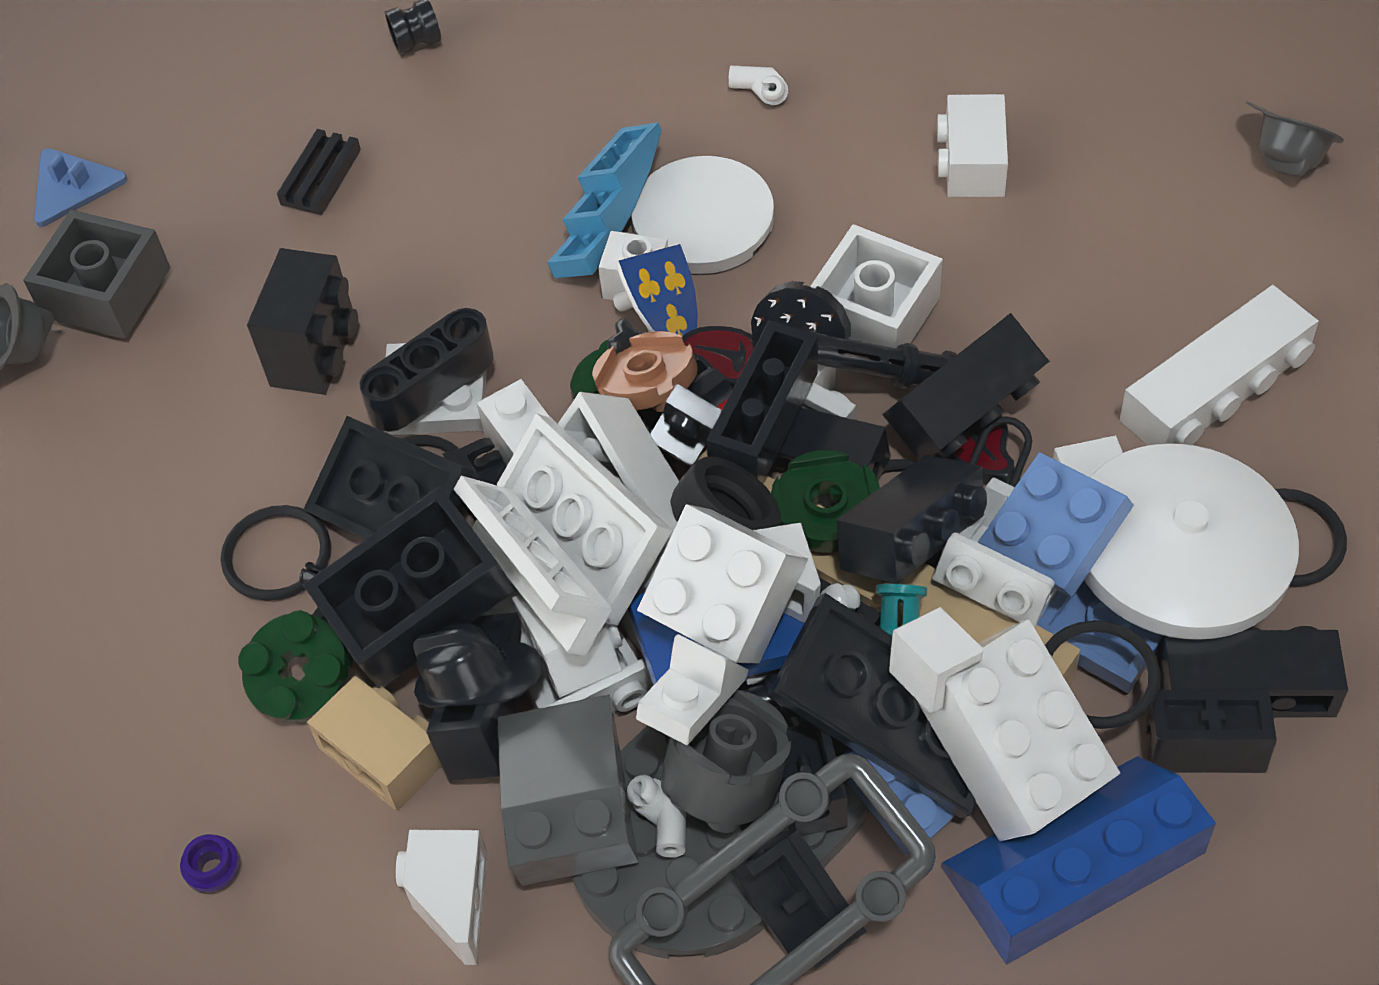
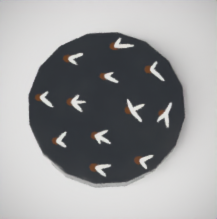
[751,281,851,355]

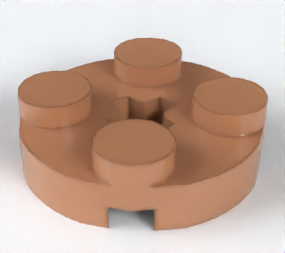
[592,331,698,412]

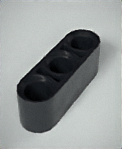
[360,308,494,432]

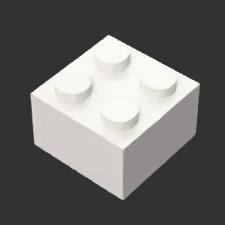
[810,224,943,364]
[637,504,808,663]

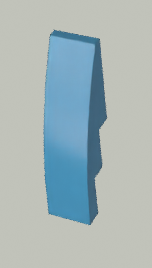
[547,122,662,279]

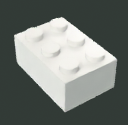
[916,619,1121,841]

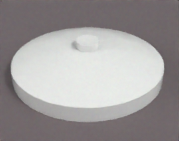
[1084,443,1299,640]

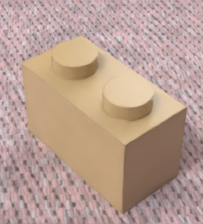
[307,675,442,811]

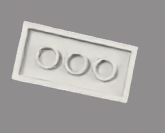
[497,414,673,625]

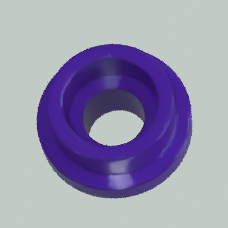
[180,834,240,892]

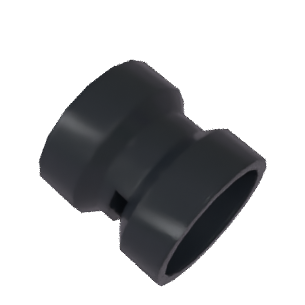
[385,0,442,54]

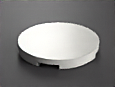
[631,156,774,274]

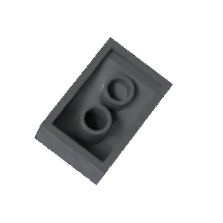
[498,694,638,886]

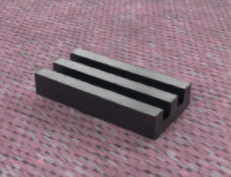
[277,129,361,215]

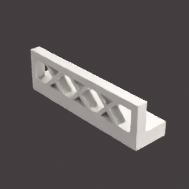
[454,475,613,656]

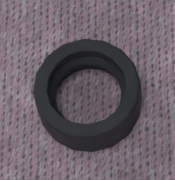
[670,457,781,530]

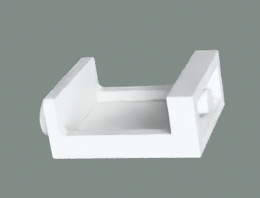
[932,477,1058,628]

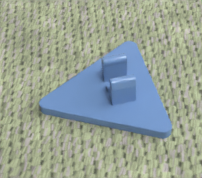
[34,148,127,227]

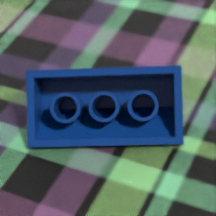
[941,756,1216,965]

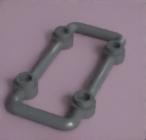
[609,753,936,985]

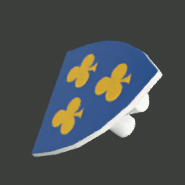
[613,244,698,336]

